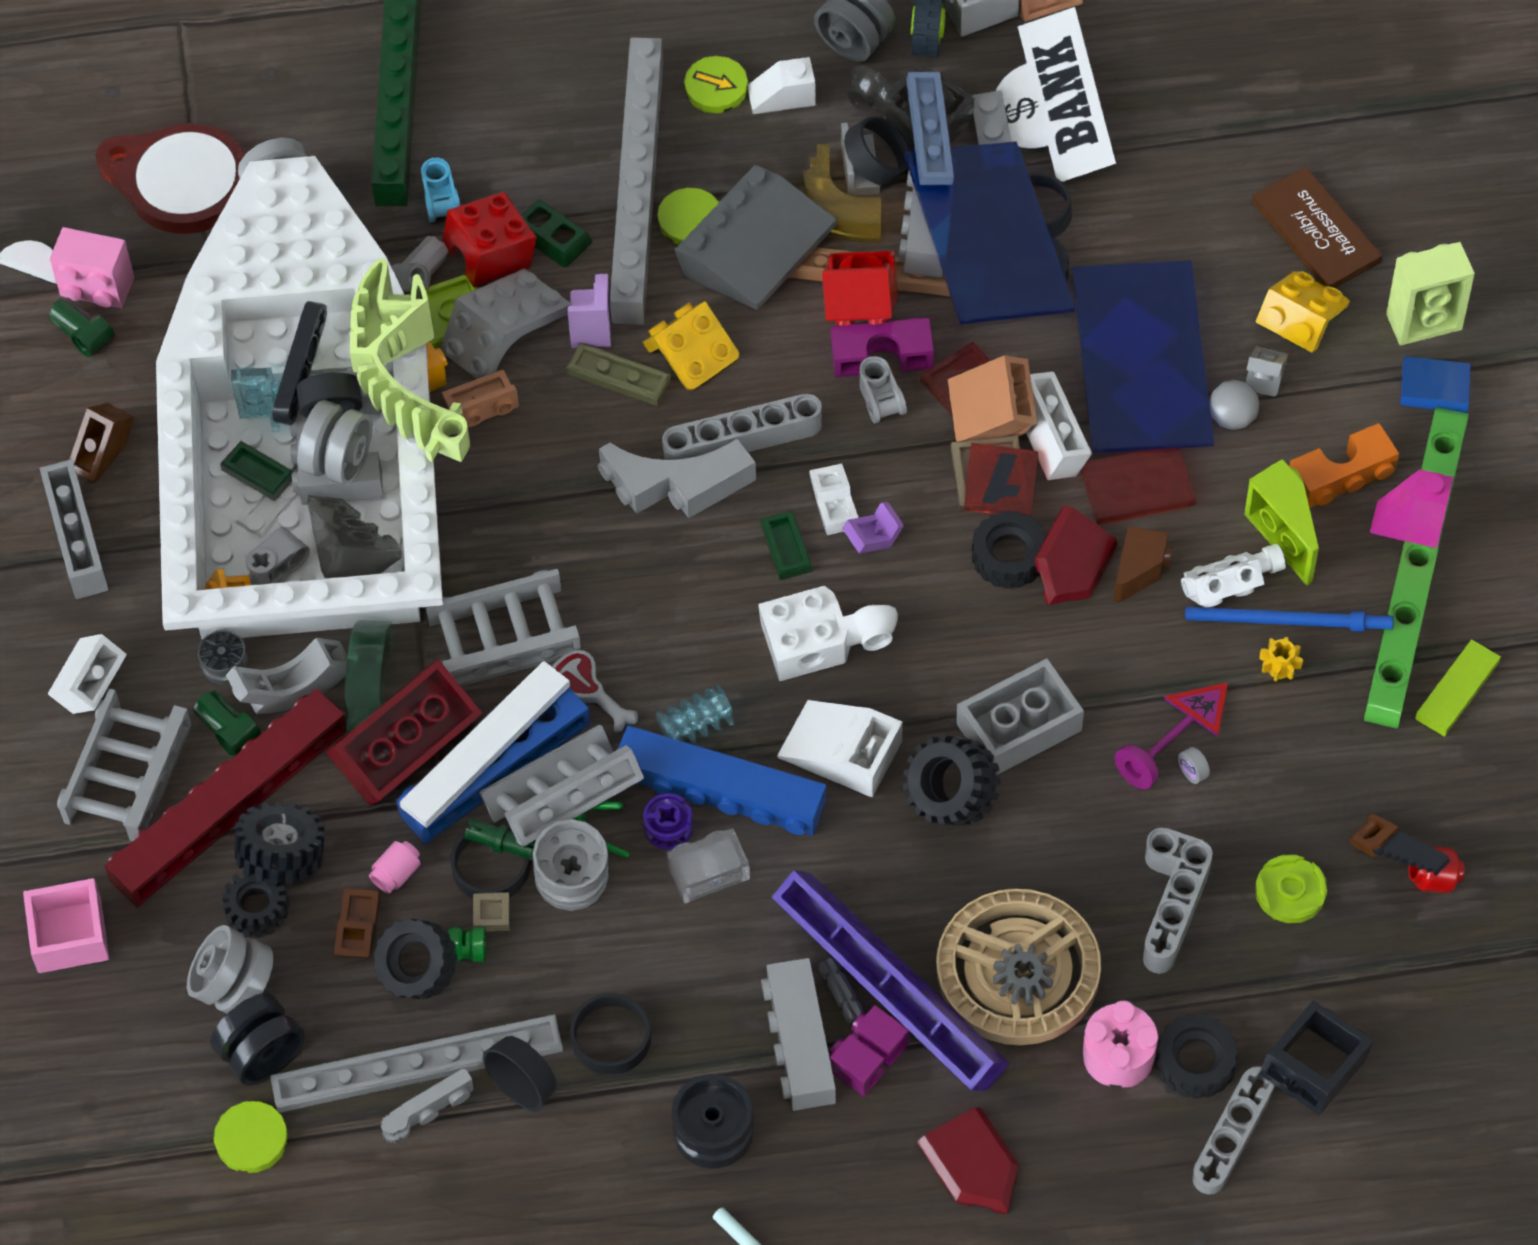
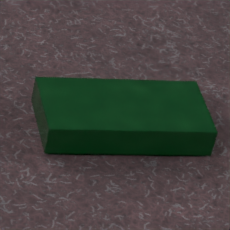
[220,441,294,501]
[760,510,812,580]

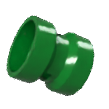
[448,927,486,962]

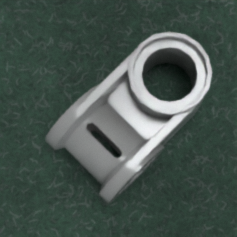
[859,356,907,424]
[246,527,310,585]

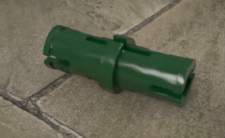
[465,818,536,861]

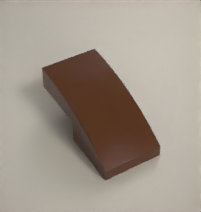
[334,888,381,959]

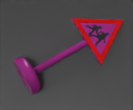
[1114,682,1228,790]

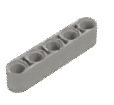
[662,394,822,460]

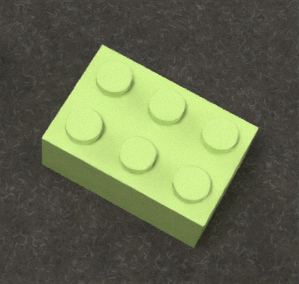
[1386,242,1475,346]

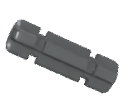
[819,957,864,1024]

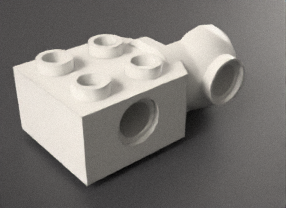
[758,586,898,681]

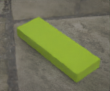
[1415,639,1501,737]

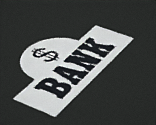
[996,7,1116,182]

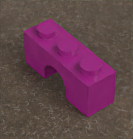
[830,317,934,378]

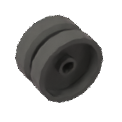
[814,0,896,62]

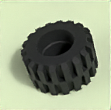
[903,735,1001,826]

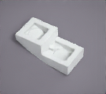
[809,464,858,535]

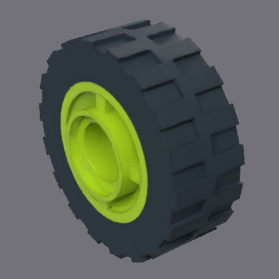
[911,0,946,58]

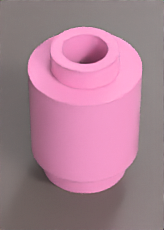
[369,841,421,894]

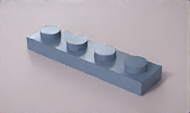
[906,72,954,185]

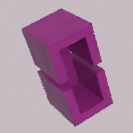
[829,1005,909,1097]

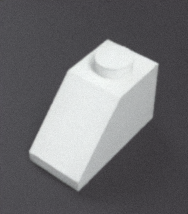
[748,57,815,114]

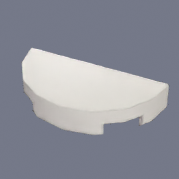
[0,240,56,283]

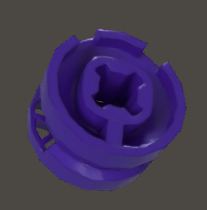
[643,793,693,850]

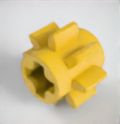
[1259,637,1303,681]

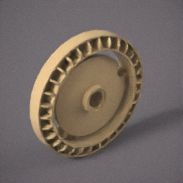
[936,889,1101,1045]

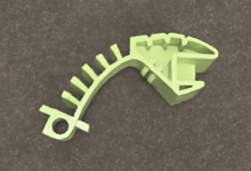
[350,259,470,462]

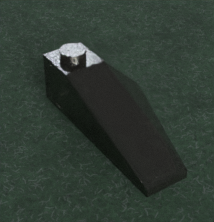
[307,495,402,579]

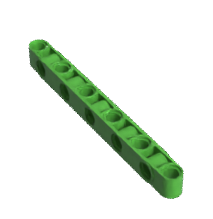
[1363,407,1469,729]

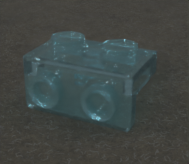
[231,367,280,432]

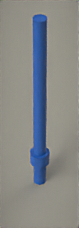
[1185,606,1394,632]

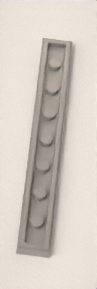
[270,1014,563,1113]

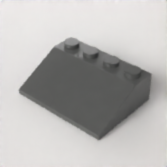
[675,165,838,310]

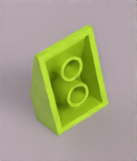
[1244,459,1319,586]

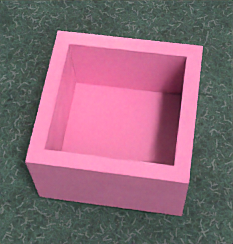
[49,227,135,309]
[23,878,109,973]

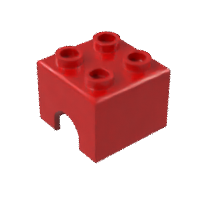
[442,192,536,287]
[822,250,899,326]

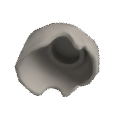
[1209,379,1259,430]

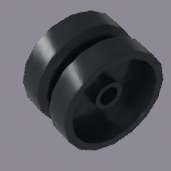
[210,993,305,1086]
[671,1074,754,1169]

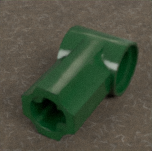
[48,297,115,358]
[193,690,262,757]

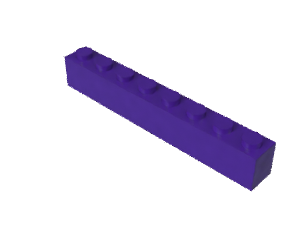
[772,870,1009,1091]

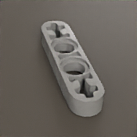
[1192,1067,1274,1194]

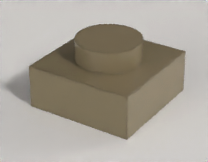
[473,892,510,932]

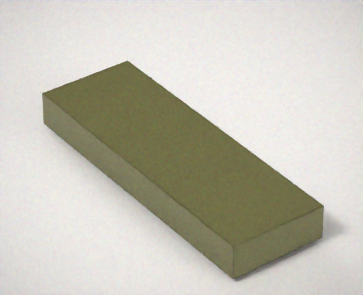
[566,343,671,406]

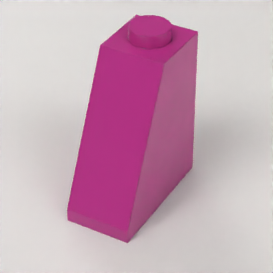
[1370,469,1454,548]

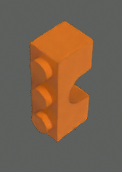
[1289,423,1399,508]

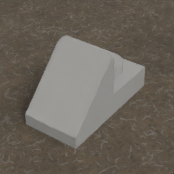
[1246,346,1289,397]

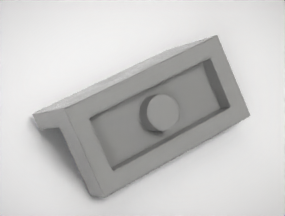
[841,122,880,197]

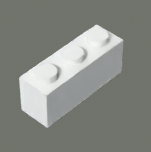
[1026,372,1092,480]

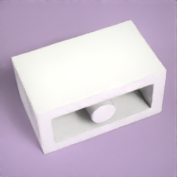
[48,634,127,714]

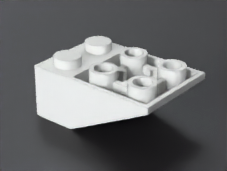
[777,700,902,797]

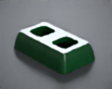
[521,199,592,267]

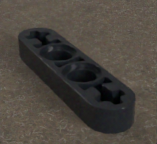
[272,301,327,425]

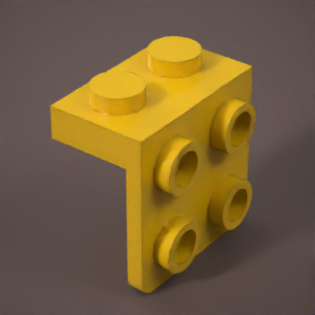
[1256,271,1350,353]
[642,301,739,390]

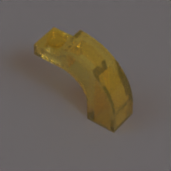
[803,144,881,243]

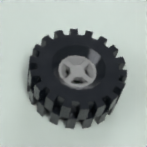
[234,801,325,885]

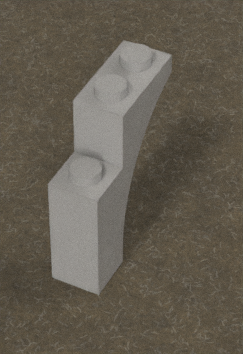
[598,439,756,518]

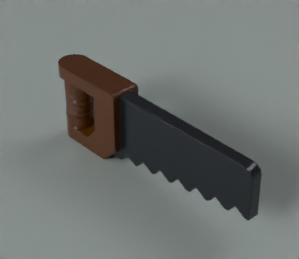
[1349,813,1450,876]

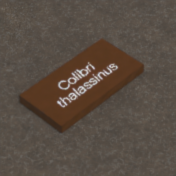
[1252,166,1382,288]

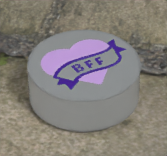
[1178,747,1210,784]

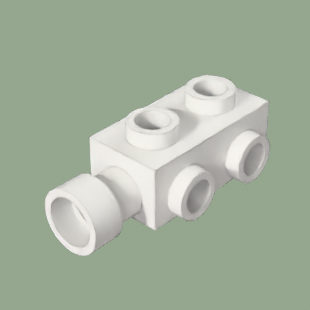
[1181,543,1286,607]

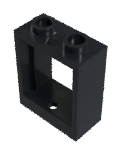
[1259,1000,1374,1115]

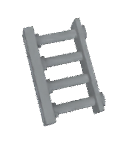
[426,569,581,686]
[57,689,192,841]
[479,724,644,847]

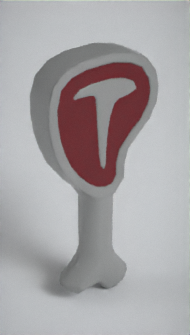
[552,650,638,732]

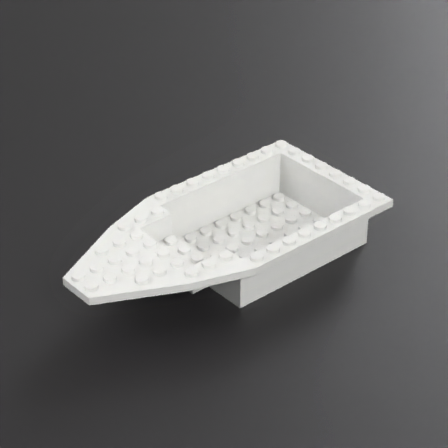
[156,156,443,639]

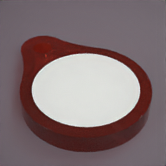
[95,123,244,234]

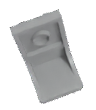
[441,269,572,379]

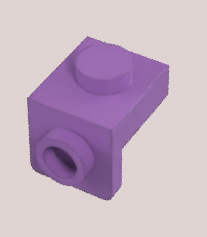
[842,502,903,554]

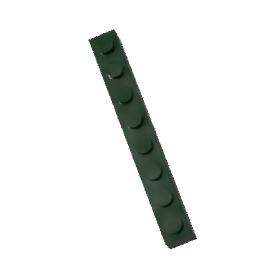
[372,0,421,206]

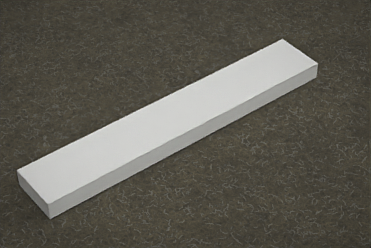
[400,661,570,828]

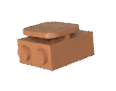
[948,355,1037,442]

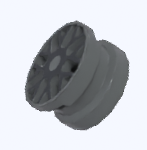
[198,630,248,685]

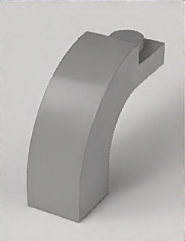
[226,638,354,714]

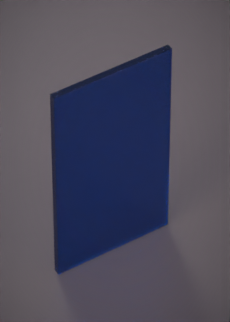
[904,141,1075,324]
[1073,260,1214,453]

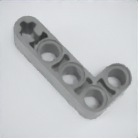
[1143,827,1213,974]

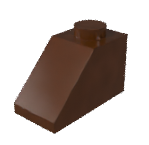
[69,403,135,482]
[1114,526,1173,602]

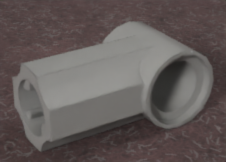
[391,236,449,292]

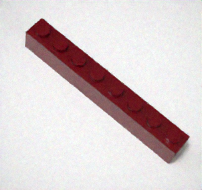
[104,688,348,908]

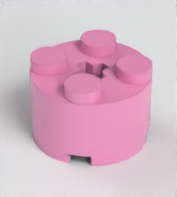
[1083,1001,1158,1088]

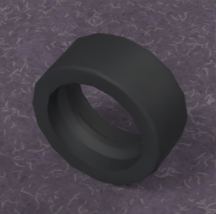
[297,372,363,418]

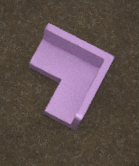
[567,274,611,348]

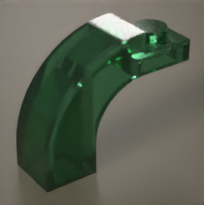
[345,620,392,734]

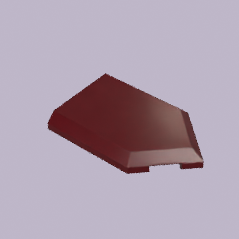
[1034,506,1118,606]
[918,1107,1019,1215]

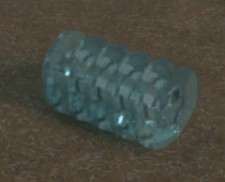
[655,684,734,743]

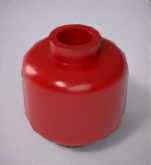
[1408,846,1465,893]

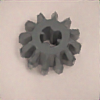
[992,943,1054,1006]

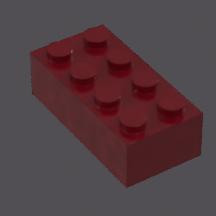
[325,659,483,806]

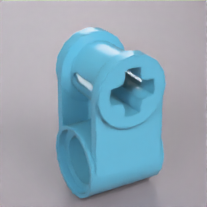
[421,158,460,222]

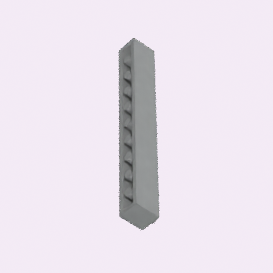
[610,38,663,325]

